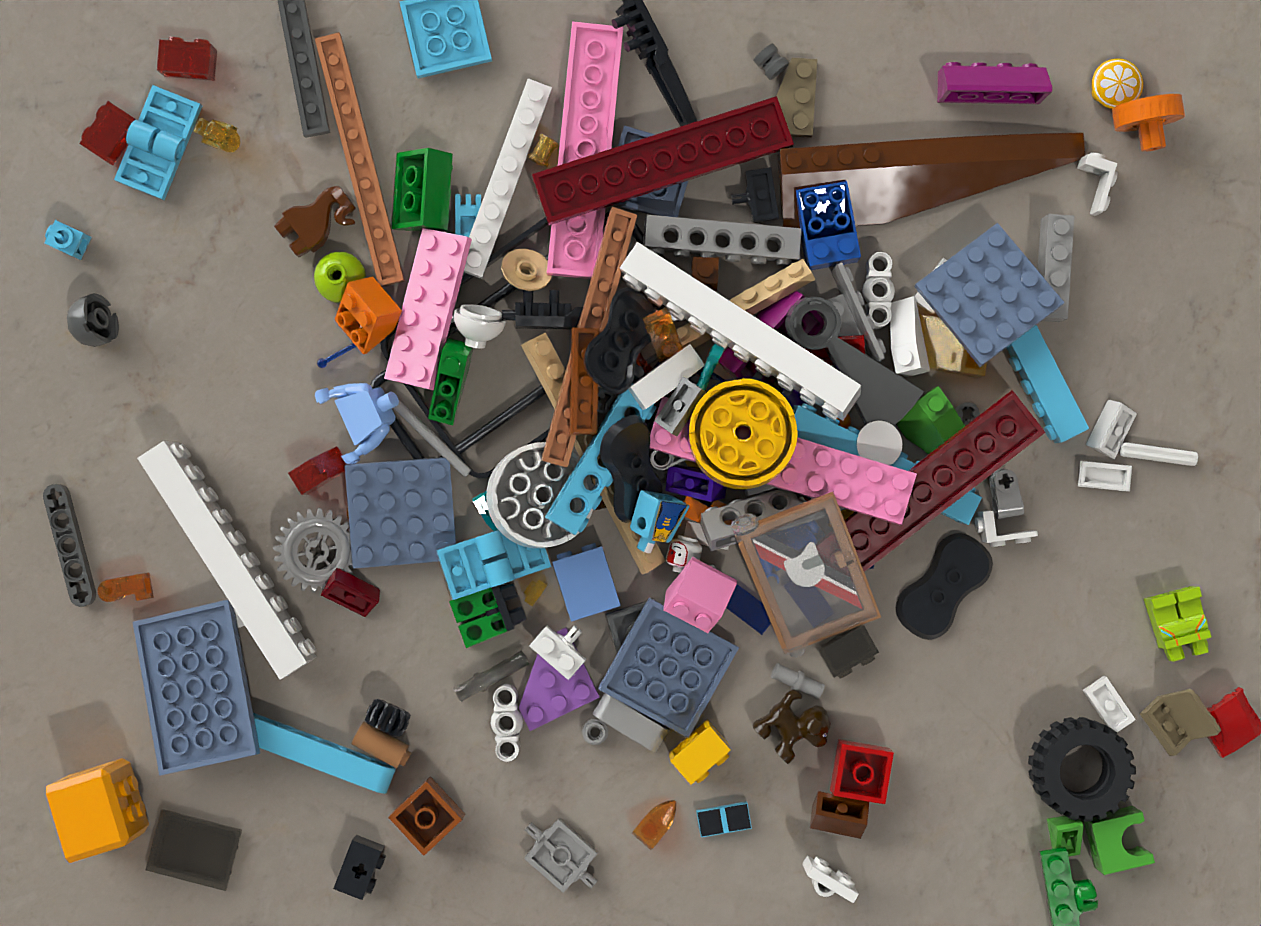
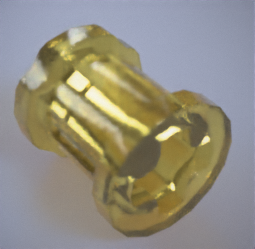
[527,134,559,168]

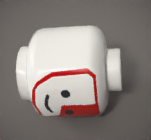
[666,535,702,573]

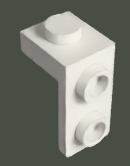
[1077,153,1118,216]
[975,510,1038,547]

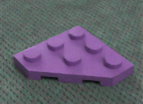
[519,627,600,731]

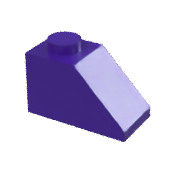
[665,465,727,502]

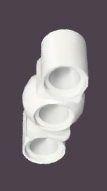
[862,252,895,329]
[490,683,523,762]

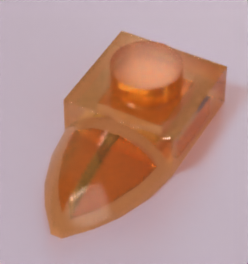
[632,800,676,850]

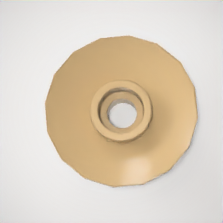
[501,249,552,291]

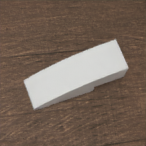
[628,344,705,410]

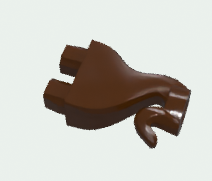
[274,186,356,257]

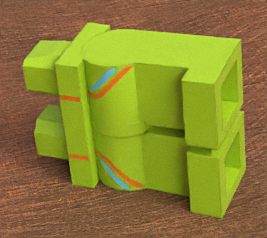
[1144,586,1211,662]

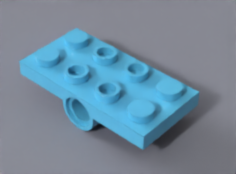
[114,85,203,201]
[436,530,551,600]

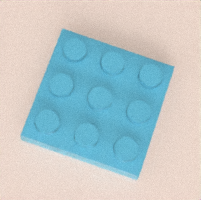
[399,0,492,79]

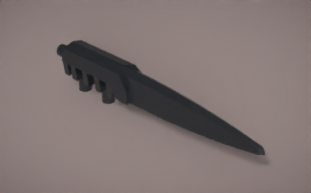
[612,0,697,126]
[502,290,686,330]

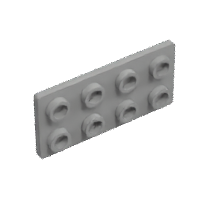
[828,263,886,362]

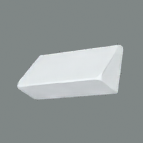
[1086,400,1137,459]

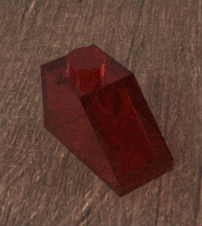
[288,446,346,495]

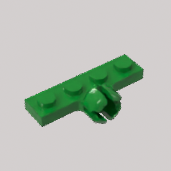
[1039,847,1098,926]

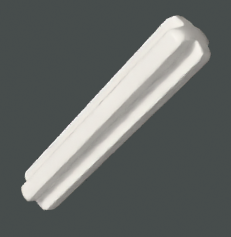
[1120,443,1198,466]

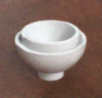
[454,304,506,349]

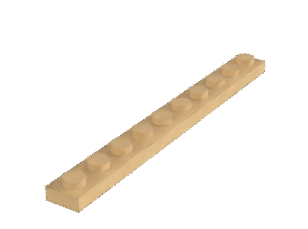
[521,332,666,574]

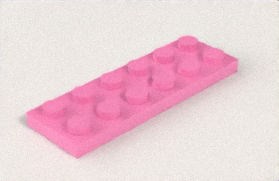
[384,228,472,390]

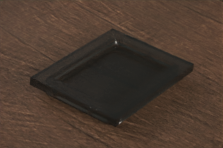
[146,809,242,891]

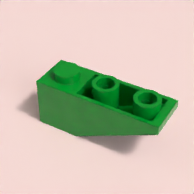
[428,338,473,426]

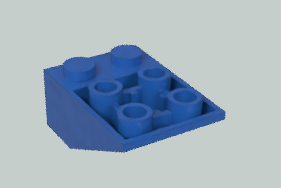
[796,181,861,270]

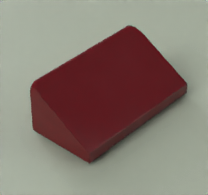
[321,568,380,617]

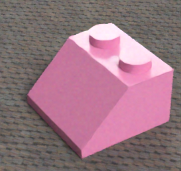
[663,557,737,633]

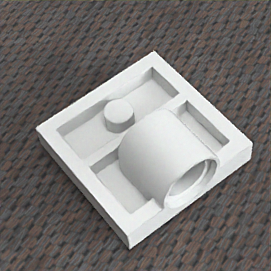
[802,855,859,903]

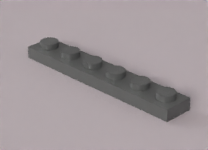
[278,0,330,138]

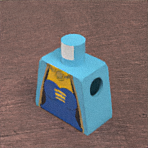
[630,490,689,553]

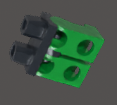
[449,583,527,648]

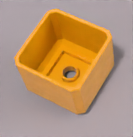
[46,758,149,863]

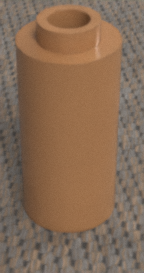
[351,722,411,769]

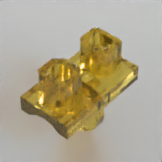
[194,118,240,152]

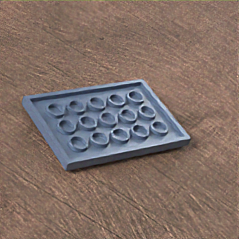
[133,600,260,776]

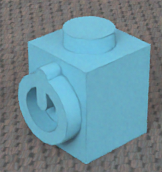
[44,220,92,260]

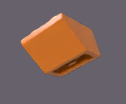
[335,276,402,354]

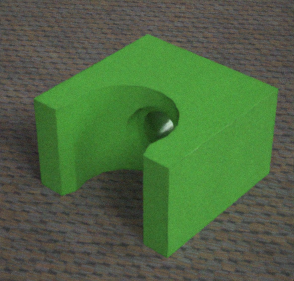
[1084,806,1155,875]

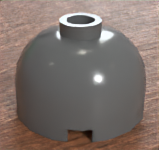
[67,293,119,347]

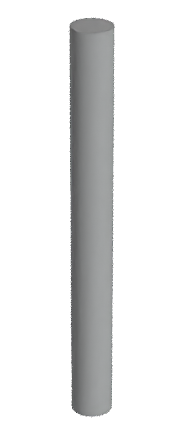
[393,399,471,477]

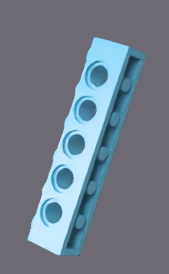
[545,383,656,535]

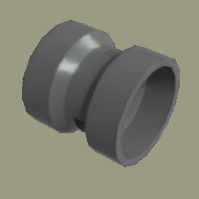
[753,43,789,80]

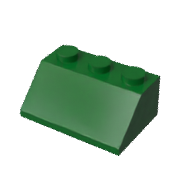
[392,148,453,232]

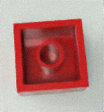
[830,739,894,804]

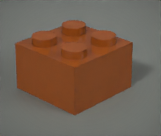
[388,776,465,856]

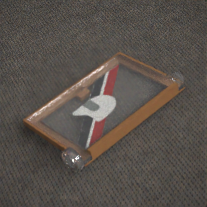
[731,492,881,658]

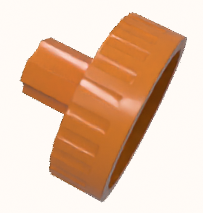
[1112,94,1185,152]

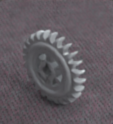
[273,508,353,593]

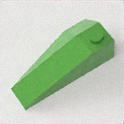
[896,386,965,455]

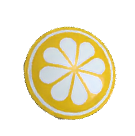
[1091,59,1143,109]

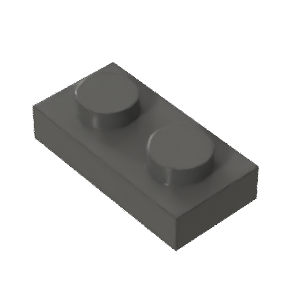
[655,377,706,437]

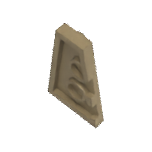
[777,58,817,138]

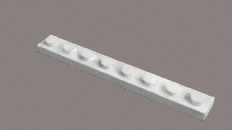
[464,79,552,279]

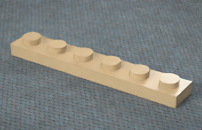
[670,258,815,352]

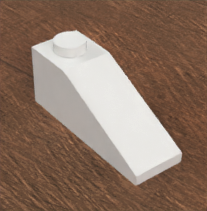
[890,296,930,377]

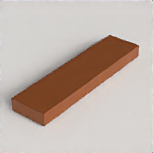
[570,328,600,435]

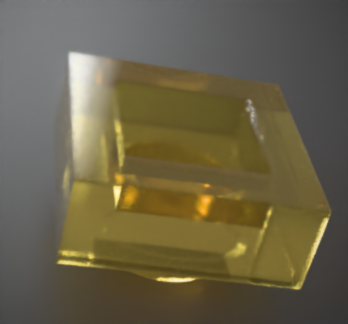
[524,578,548,607]

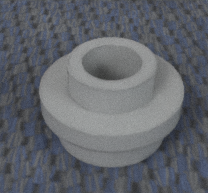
[582,719,608,745]

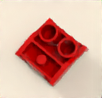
[1207,687,1261,758]

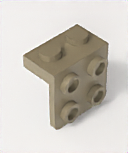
[1140,689,1221,756]

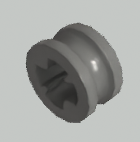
[955,402,980,426]

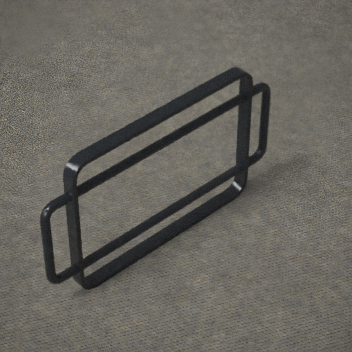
[370,212,670,478]

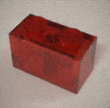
[157,37,217,81]
[79,101,136,166]

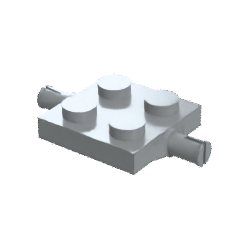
[524,818,598,893]

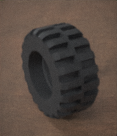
[1028,717,1136,822]

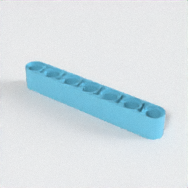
[253,712,396,794]

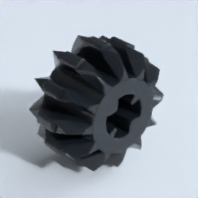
[365,699,411,737]

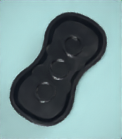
[584,287,659,394]
[600,415,663,523]
[896,533,993,640]

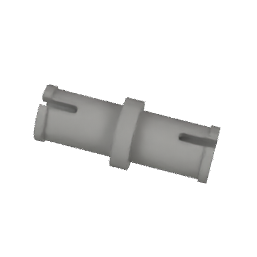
[771,663,825,699]

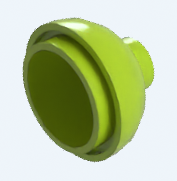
[314,252,366,303]

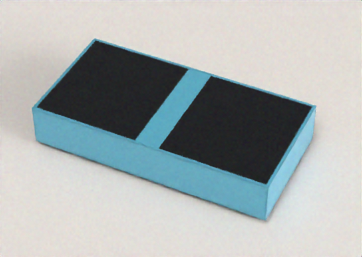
[696,801,752,837]

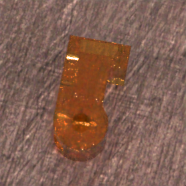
[98,572,154,602]

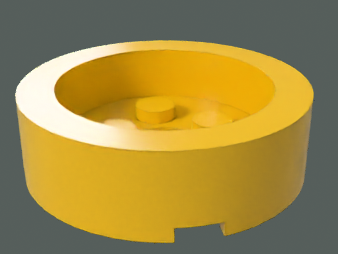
[689,378,798,489]

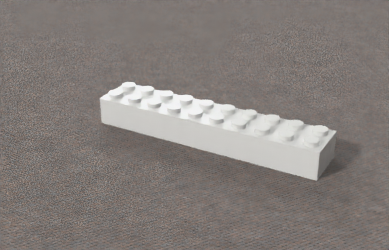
[620,242,861,421]
[137,441,317,680]

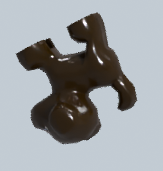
[752,689,831,764]

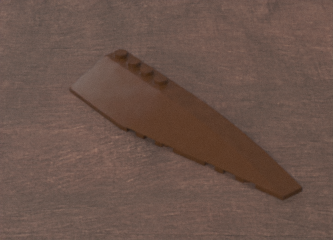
[777,133,1085,228]

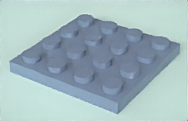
[914,223,1065,367]
[345,457,456,569]
[598,597,739,738]

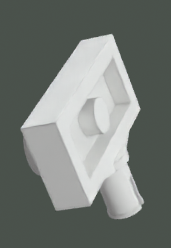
[529,625,586,680]

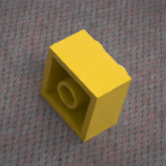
[669,719,731,785]

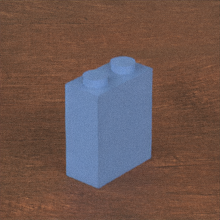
[552,543,621,622]

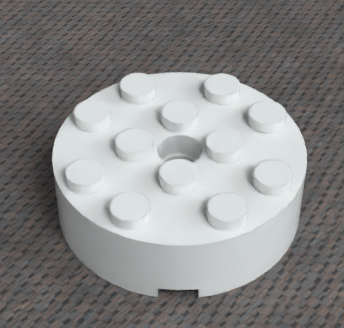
[486,442,594,548]

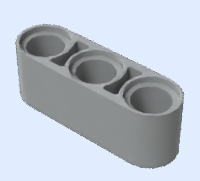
[592,693,670,753]

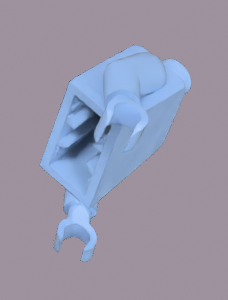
[315,383,399,464]

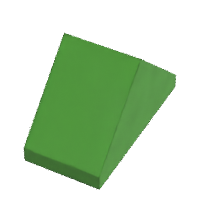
[1047,816,1084,857]

